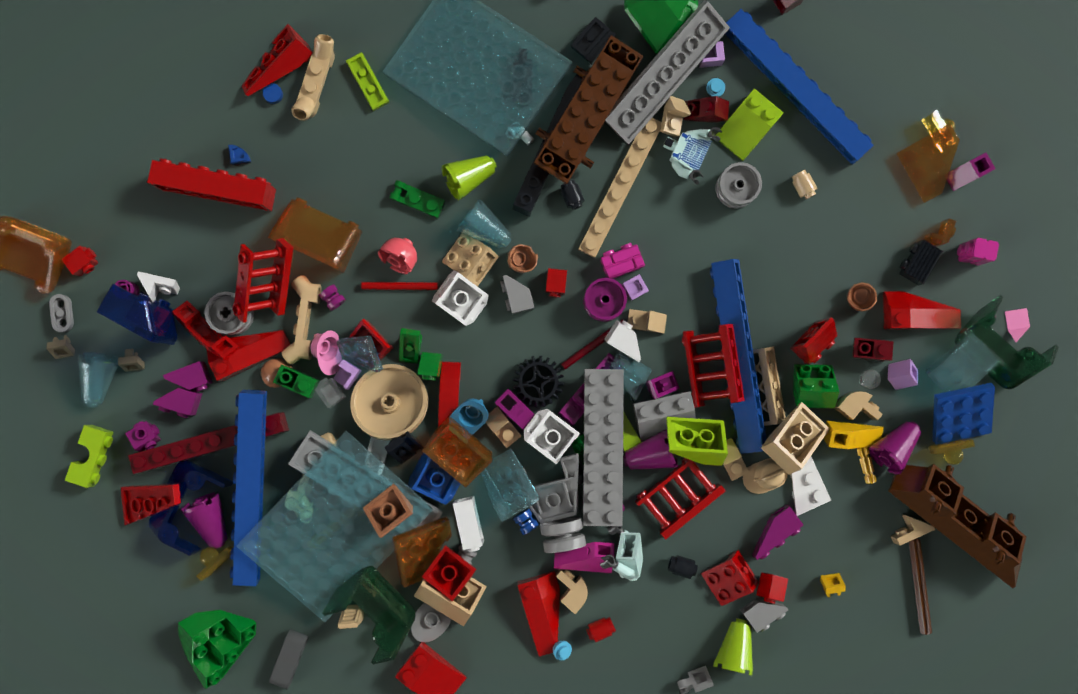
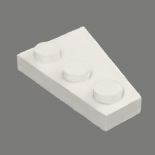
[790,457,831,516]

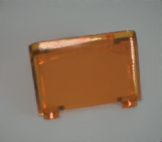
[268,197,362,273]
[0,216,72,294]

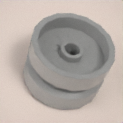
[715,162,762,209]
[205,291,254,336]
[540,517,586,553]

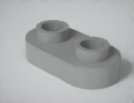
[49,294,74,332]

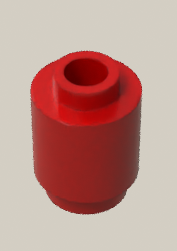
[586,617,616,642]

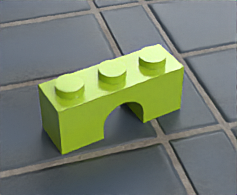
[65,425,113,488]

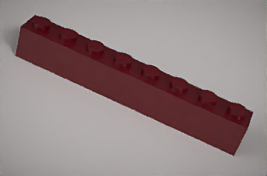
[128,412,289,474]

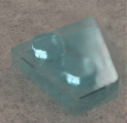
[336,336,383,372]
[609,350,652,402]

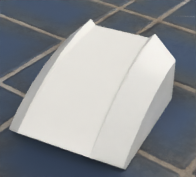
[432,271,488,326]
[524,409,580,464]

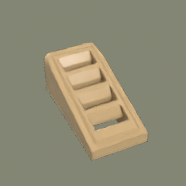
[338,604,364,629]

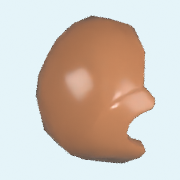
[507,244,538,274]
[847,282,877,312]
[261,358,292,388]

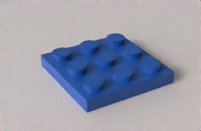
[933,383,995,445]

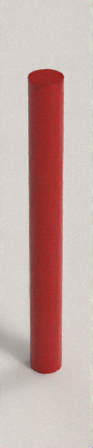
[361,282,438,290]

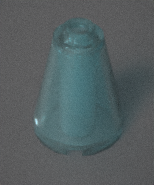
[457,199,512,249]
[78,352,118,407]

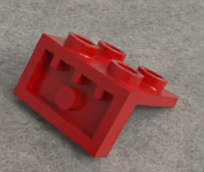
[701,550,759,606]

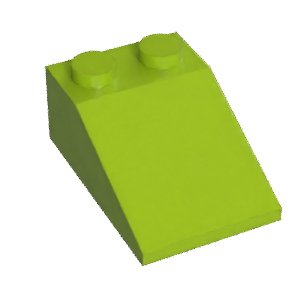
[715,88,784,161]
[666,417,728,466]

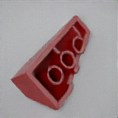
[242,24,313,96]
[883,291,961,330]
[206,330,291,381]
[517,571,560,657]

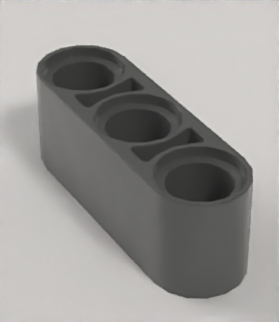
[269,629,309,690]

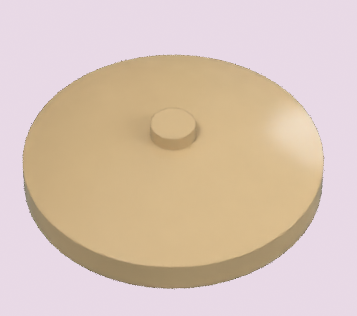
[350,364,428,440]

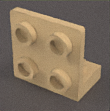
[442,232,499,287]

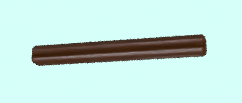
[909,538,932,635]

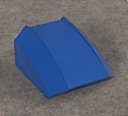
[408,451,464,505]

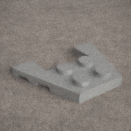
[507,453,579,524]

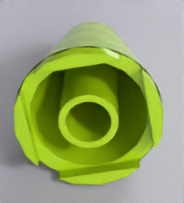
[441,155,497,200]
[713,618,753,676]

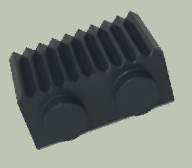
[899,240,943,286]

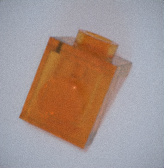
[924,218,956,246]

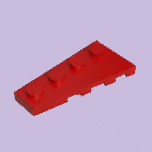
[121,484,181,525]

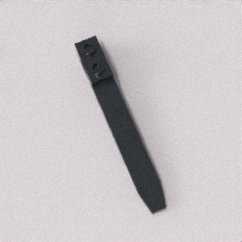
[512,74,582,217]

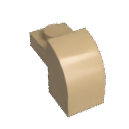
[834,391,883,420]
[556,569,588,614]

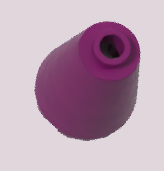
[869,421,921,475]
[623,429,678,470]
[181,492,228,549]

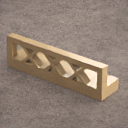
[753,347,786,426]

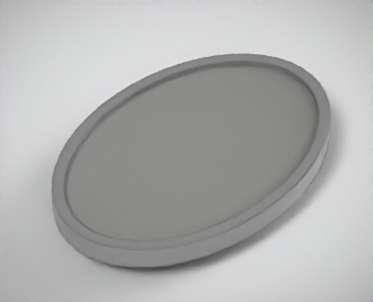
[411,603,452,642]

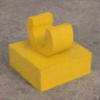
[820,573,846,597]

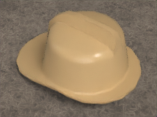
[743,458,788,494]

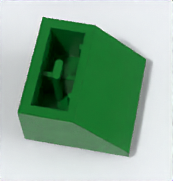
[793,364,839,408]

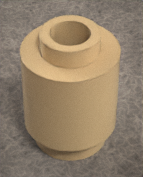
[792,170,818,200]

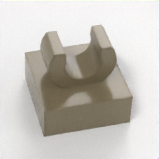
[47,335,75,359]
[118,349,145,372]

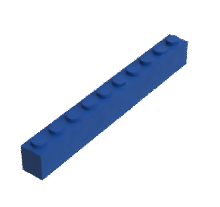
[725,9,874,165]
[710,259,767,454]
[230,389,267,586]

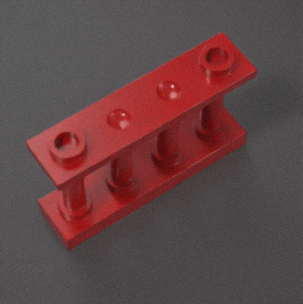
[232,238,294,323]
[682,324,745,408]
[635,458,726,540]

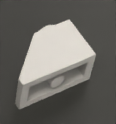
[605,320,641,362]

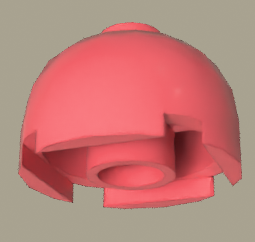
[378,238,417,274]

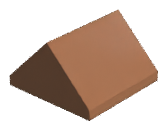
[363,484,413,538]

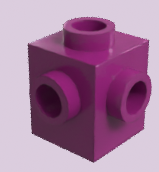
[125,421,161,452]

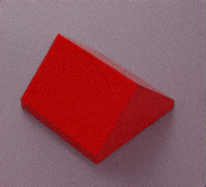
[346,319,394,368]
[422,545,477,601]

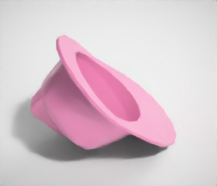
[310,330,342,375]

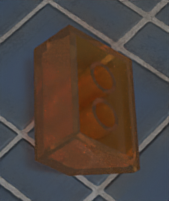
[422,416,492,488]

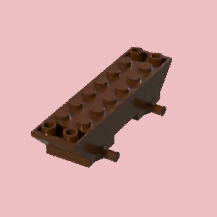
[534,35,643,184]
[888,464,1027,588]

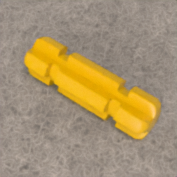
[857,447,877,484]

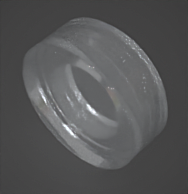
[860,370,881,389]

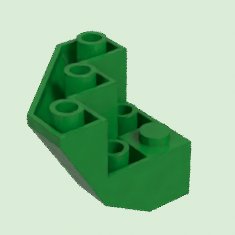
[624,0,698,54]
[178,610,256,689]

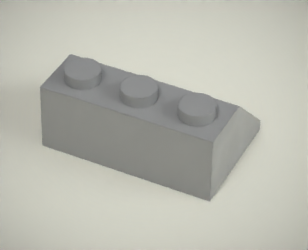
[632,391,696,441]

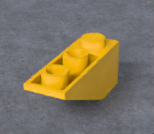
[823,420,884,449]

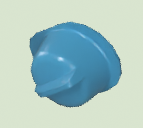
[448,398,488,437]

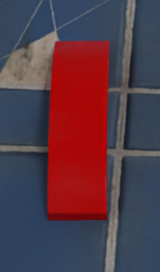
[172,301,239,360]
[438,362,461,439]

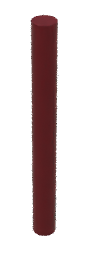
[561,319,623,370]

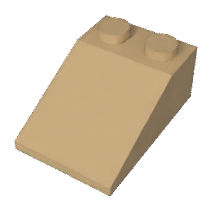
[761,402,830,474]

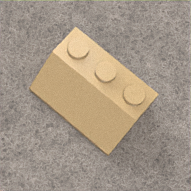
[414,577,487,626]

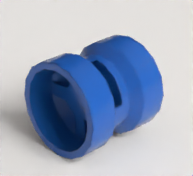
[513,508,539,535]

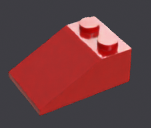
[790,317,837,364]
[395,642,467,694]

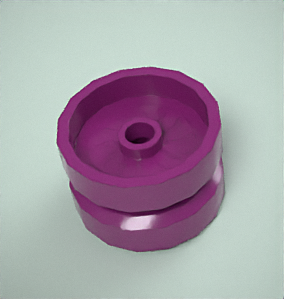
[583,278,627,322]

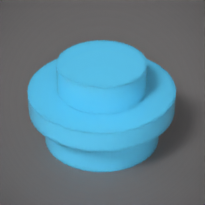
[706,78,725,97]
[553,641,572,660]

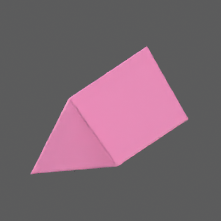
[1005,308,1030,342]

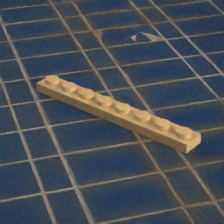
[578,118,662,258]

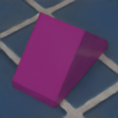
[645,371,680,399]

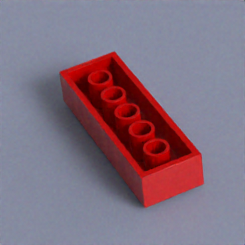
[147,158,276,212]

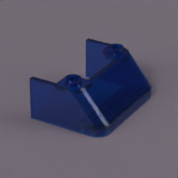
[97,284,178,345]
[149,460,233,556]

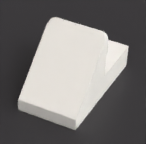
[137,271,180,303]

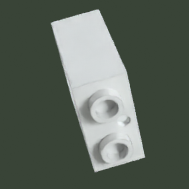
[453,496,484,552]

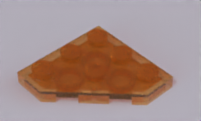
[896,123,960,203]
[392,516,452,588]

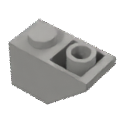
[500,275,534,315]
[740,599,788,633]

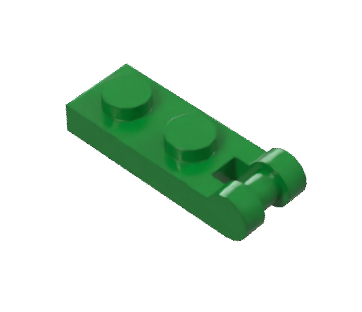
[389,180,445,219]

